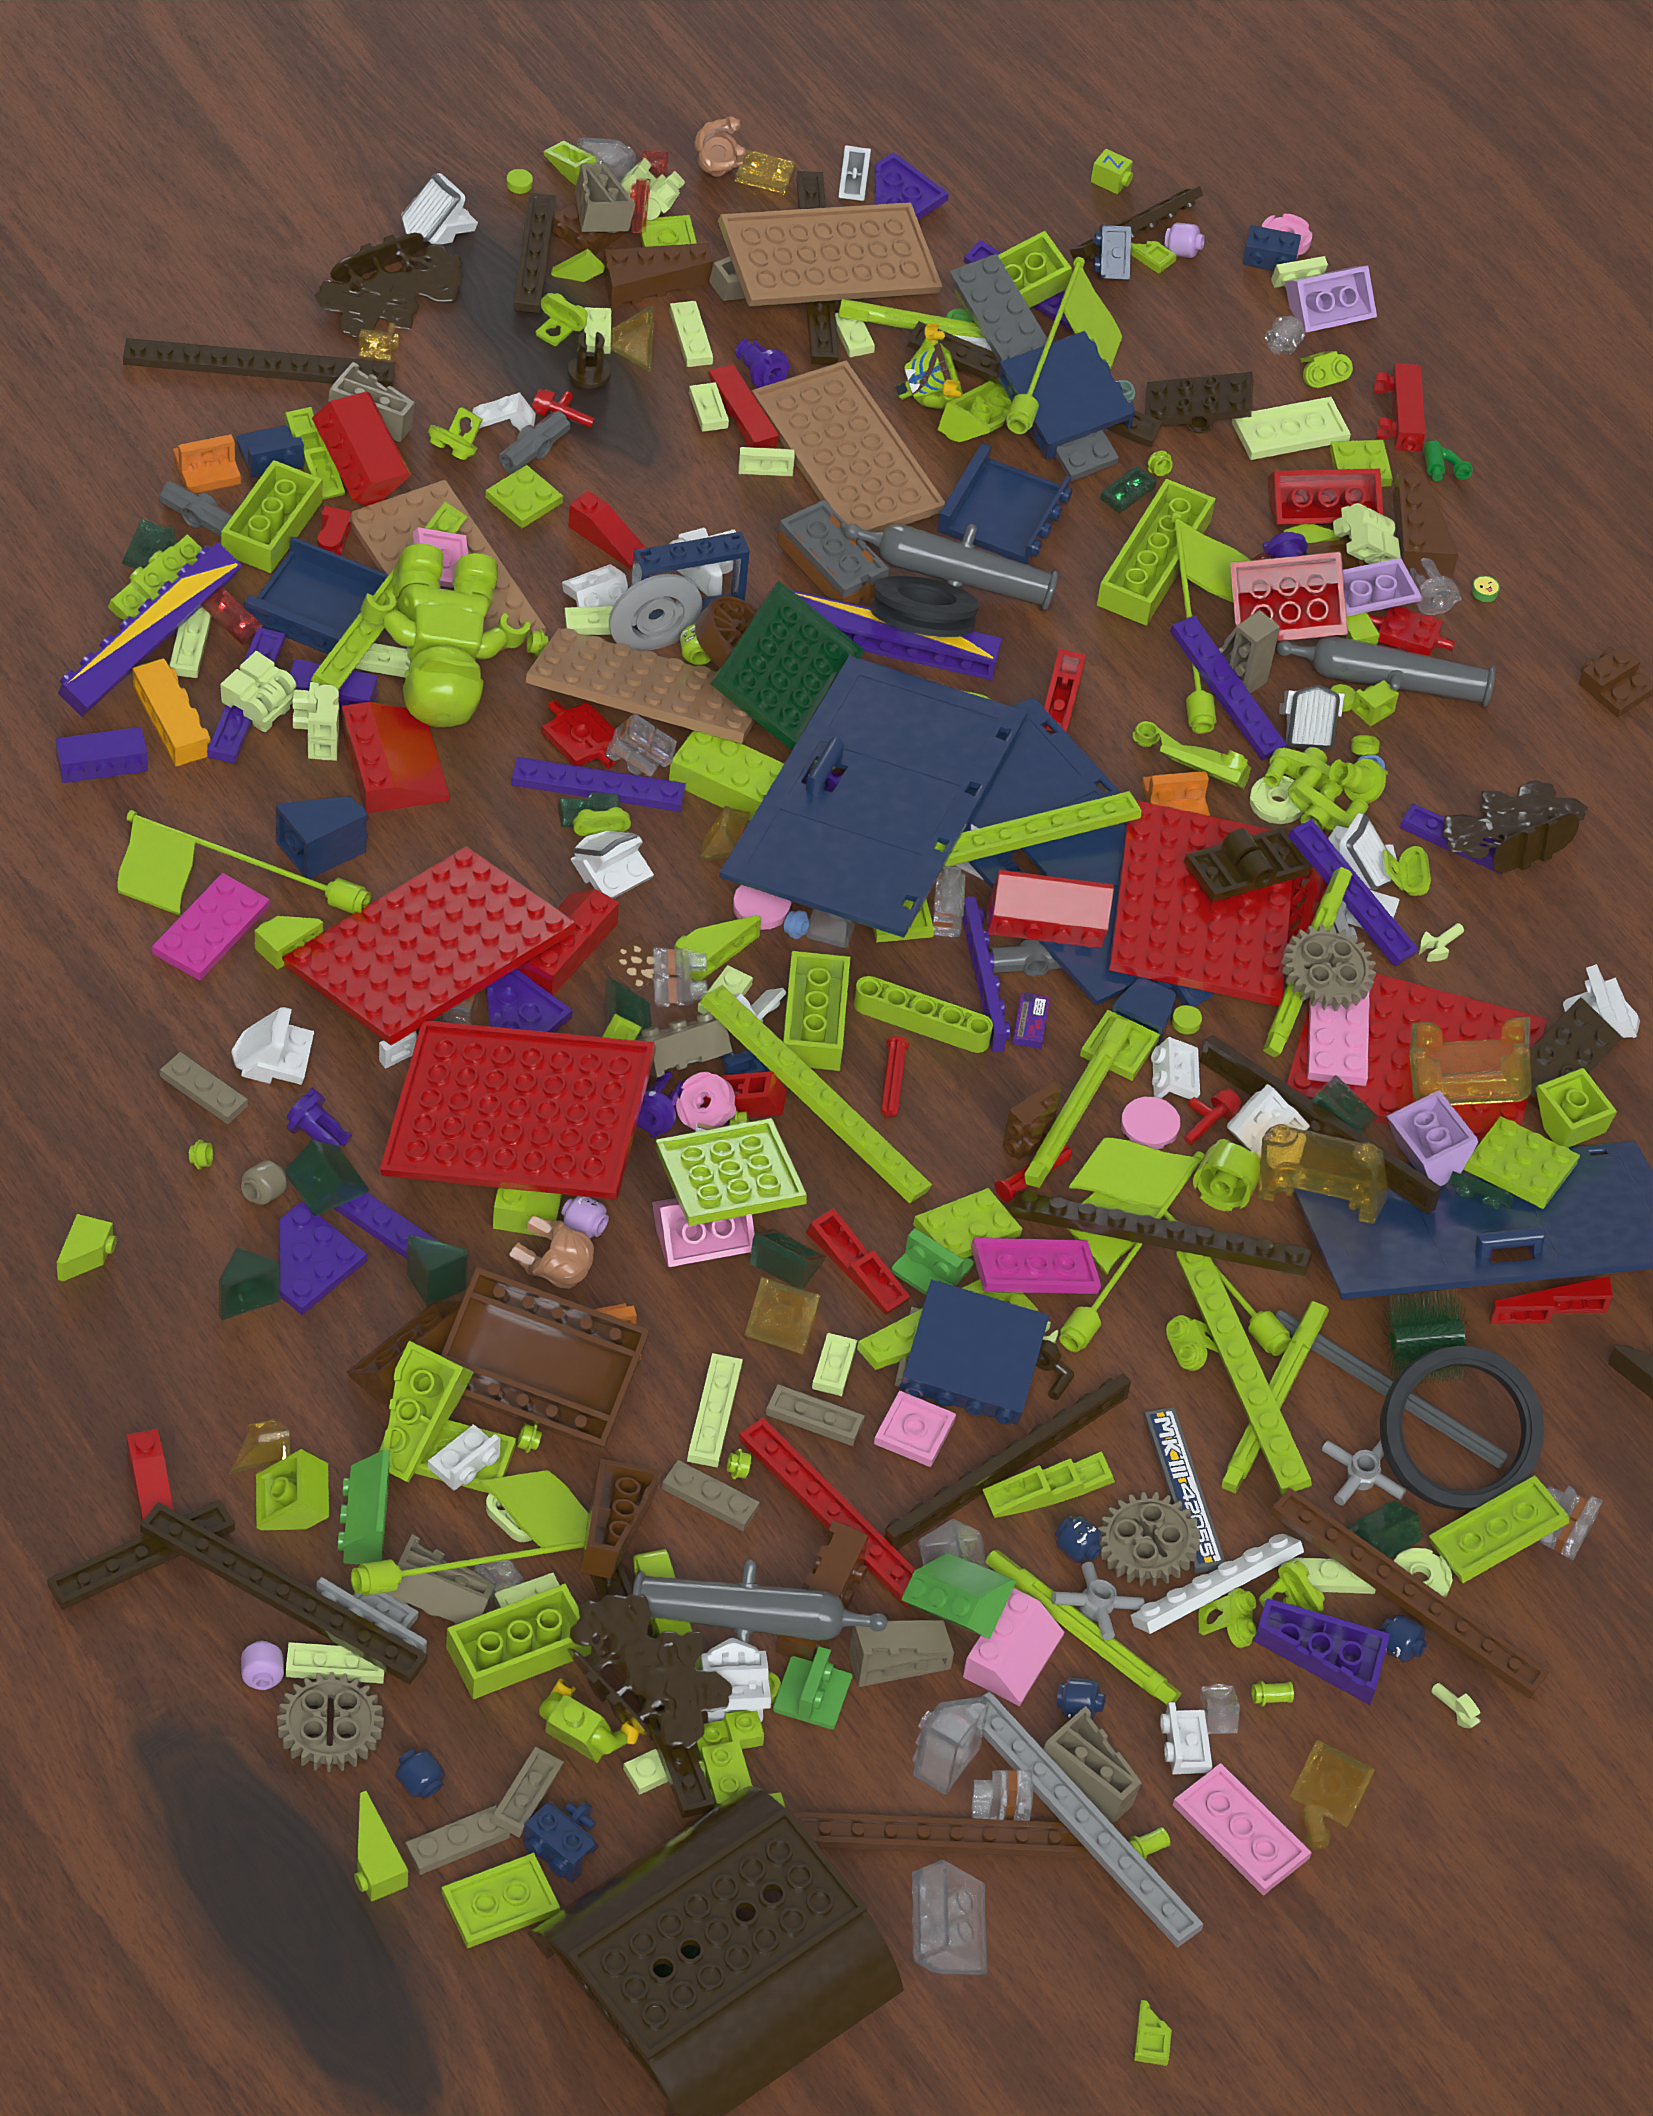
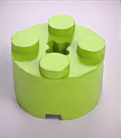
[1193,1139,1262,1211]

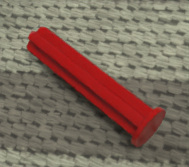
[880,1036,910,1118]
[995,1144,1072,1202]

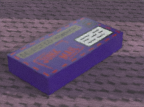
[1012,992,1050,1049]

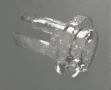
[1410,558,1461,615]

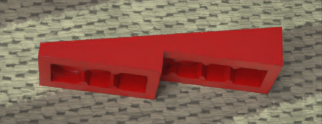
[708,364,779,448]
[805,1208,910,1315]
[1489,1276,1613,1324]

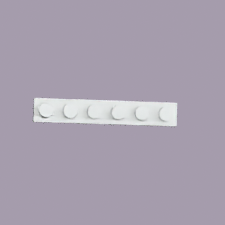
[1130,1534,1304,1634]

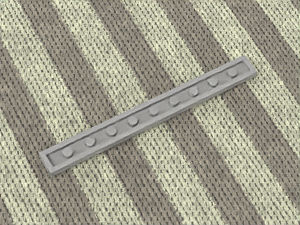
[964,1691,1203,1948]

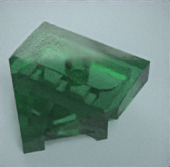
[122,518,178,569]

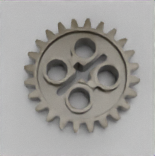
[1281,924,1376,1011]
[1098,1492,1200,1586]
[277,1672,384,1772]

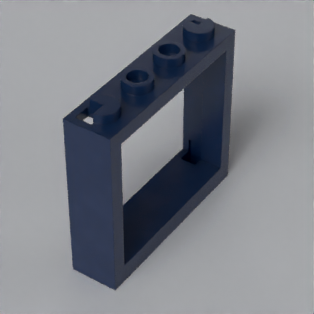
[631,531,750,633]

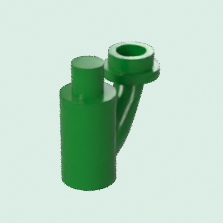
[1423,441,1473,482]

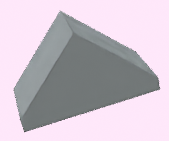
[838,146,871,201]

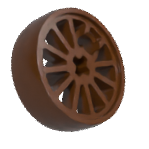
[695,596,758,667]

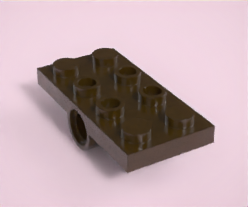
[1145,372,1254,434]
[1184,827,1311,902]
[1504,997,1623,1111]

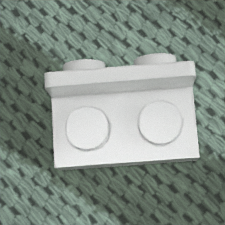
[562,564,628,607]
[1151,1037,1200,1100]
[428,1424,501,1491]

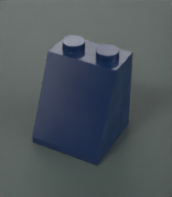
[276,796,368,879]

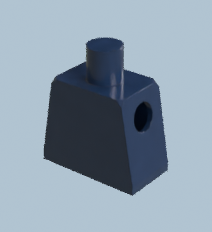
[1112,978,1177,1045]

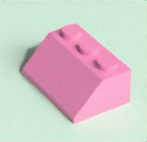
[652,1198,757,1267]
[963,1588,1064,1706]

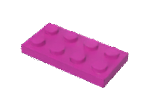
[152,873,270,981]
[971,1238,1101,1294]

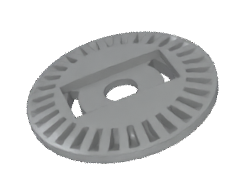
[609,574,702,651]

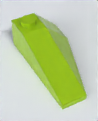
[938,381,1012,442]
[383,1341,473,1482]

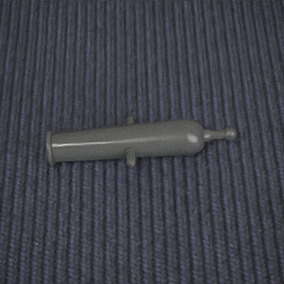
[844,523,1059,611]
[1277,636,1496,708]
[632,1559,888,1644]

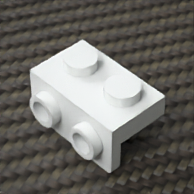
[1160,1702,1212,1774]

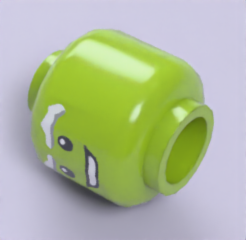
[680,623,711,665]

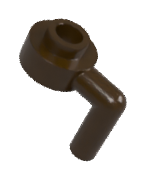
[1036,1340,1074,1400]

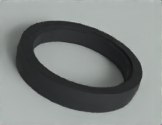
[1380,1346,1544,1510]

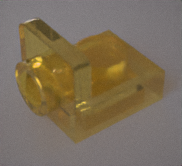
[359,323,400,360]

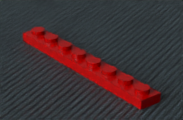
[739,1418,916,1607]

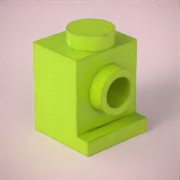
[1352,680,1399,727]

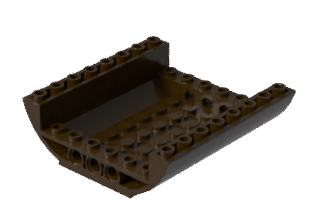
[527,1786,904,2116]

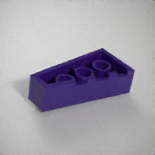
[1254,1598,1390,1705]

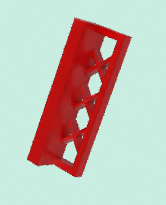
[1287,866,1328,944]

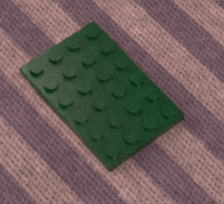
[710,580,865,750]

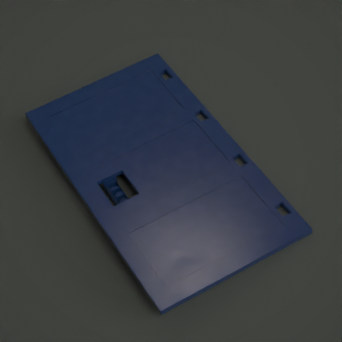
[719,655,1028,938]
[963,697,1150,1005]
[1287,1141,1653,1299]

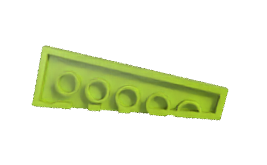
[857,1279,1038,1370]

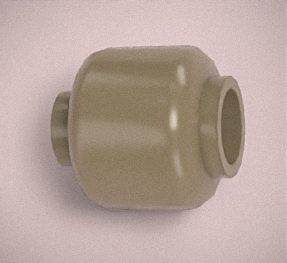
[241,1160,287,1205]

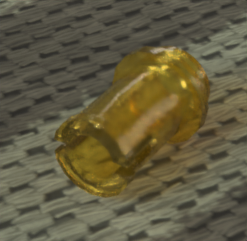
[1301,1805,1331,1850]

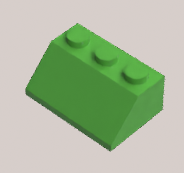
[338,1450,390,1564]
[901,1553,1016,1639]

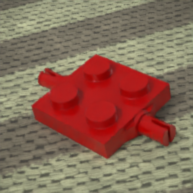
[1367,606,1456,656]
[542,699,621,769]

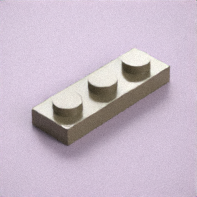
[160,1052,248,1124]
[766,1384,865,1446]
[662,1460,760,1532]
[490,1747,564,1838]
[405,1805,510,1875]

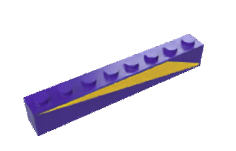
[58,542,242,717]
[791,590,1002,680]

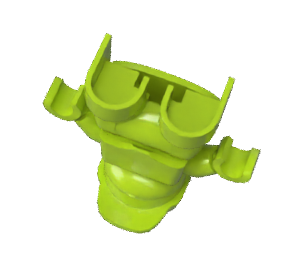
[360,543,531,728]

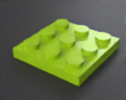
[1463,1116,1580,1209]

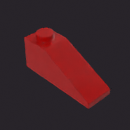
[568,490,646,569]
[1043,649,1086,733]
[700,1071,787,1117]
[126,1429,174,1521]

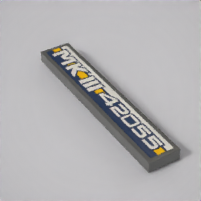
[1144,1407,1225,1574]

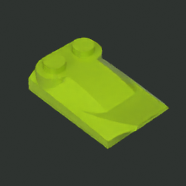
[1156,727,1251,790]

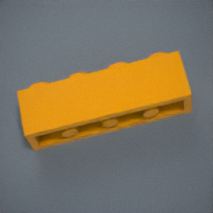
[132,658,211,767]

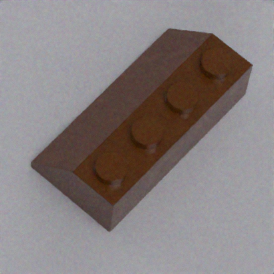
[347,1301,462,1404]

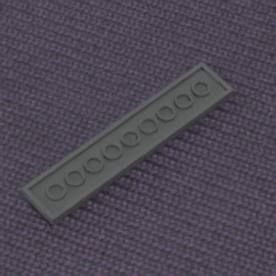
[949,254,1119,482]

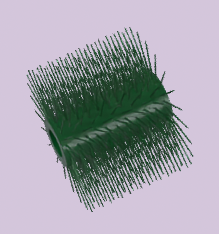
[1383,1289,1471,1384]

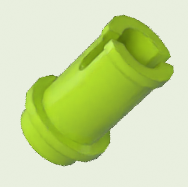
[1251,1681,1294,1707]
[1129,1827,1170,1860]

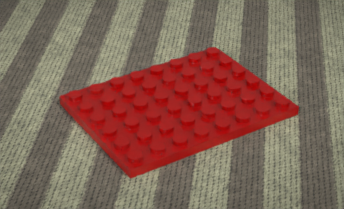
[1109,800,1293,1007]
[282,846,576,1046]
[1287,973,1547,1149]
[380,1020,656,1200]

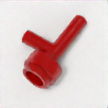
[532,389,595,428]
[1183,1088,1242,1145]

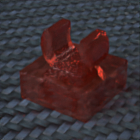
[641,151,668,176]

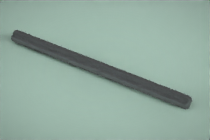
[1275,1310,1509,1468]

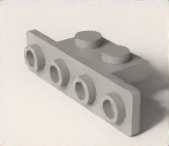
[317,1577,427,1653]

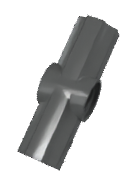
[498,410,570,474]
[159,481,233,536]
[989,939,1062,976]

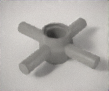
[1322,1440,1407,1506]
[1051,1562,1145,1640]

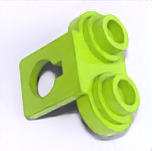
[536,293,588,346]
[1300,351,1353,388]
[428,408,483,460]
[573,807,631,836]
[1383,846,1431,896]
[1166,1315,1218,1371]
[1259,1561,1325,1613]
[1199,1588,1256,1648]

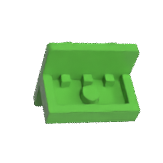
[891,1228,974,1295]
[773,1646,852,1730]

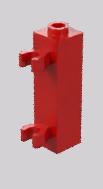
[1373,363,1426,452]

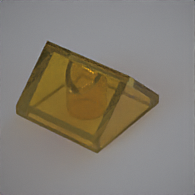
[744,1277,821,1354]
[1289,1739,1376,1827]

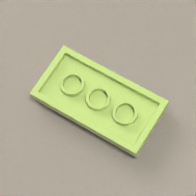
[1231,397,1351,460]

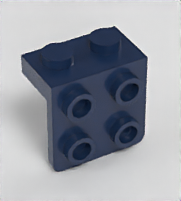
[237,426,304,478]

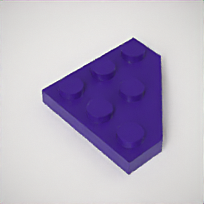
[875,152,949,220]
[487,969,572,1033]
[280,1201,367,1315]

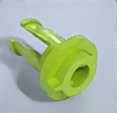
[1329,759,1388,804]

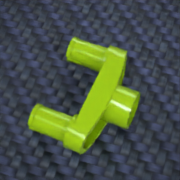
[1264,747,1344,802]
[1288,765,1368,832]

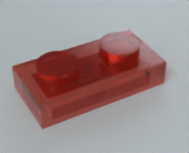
[630,178,651,234]
[202,587,263,645]

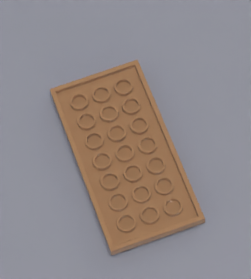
[718,202,943,306]
[751,360,945,532]
[351,480,546,660]
[525,628,755,743]

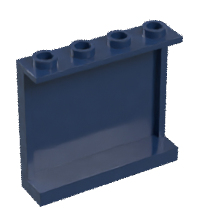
[997,331,1135,459]
[937,443,1073,565]
[244,537,389,655]
[899,1279,1049,1425]

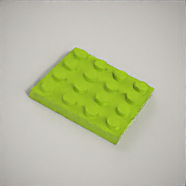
[656,1118,807,1226]

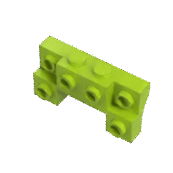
[108,534,202,620]
[694,1710,785,1808]

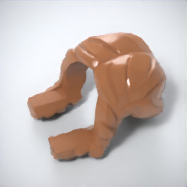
[694,116,746,177]
[509,1215,594,1289]

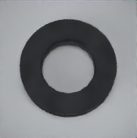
[871,576,979,637]

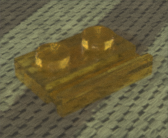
[735,150,796,194]

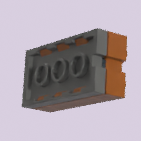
[777,500,889,605]

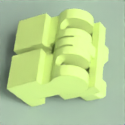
[620,158,685,220]
[1333,503,1401,564]
[220,651,296,732]
[292,682,339,761]

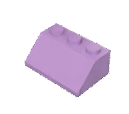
[1285,265,1377,333]
[1343,558,1422,616]
[1387,1090,1478,1186]

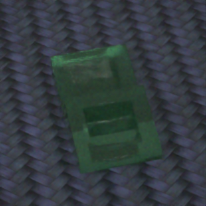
[558,792,621,827]

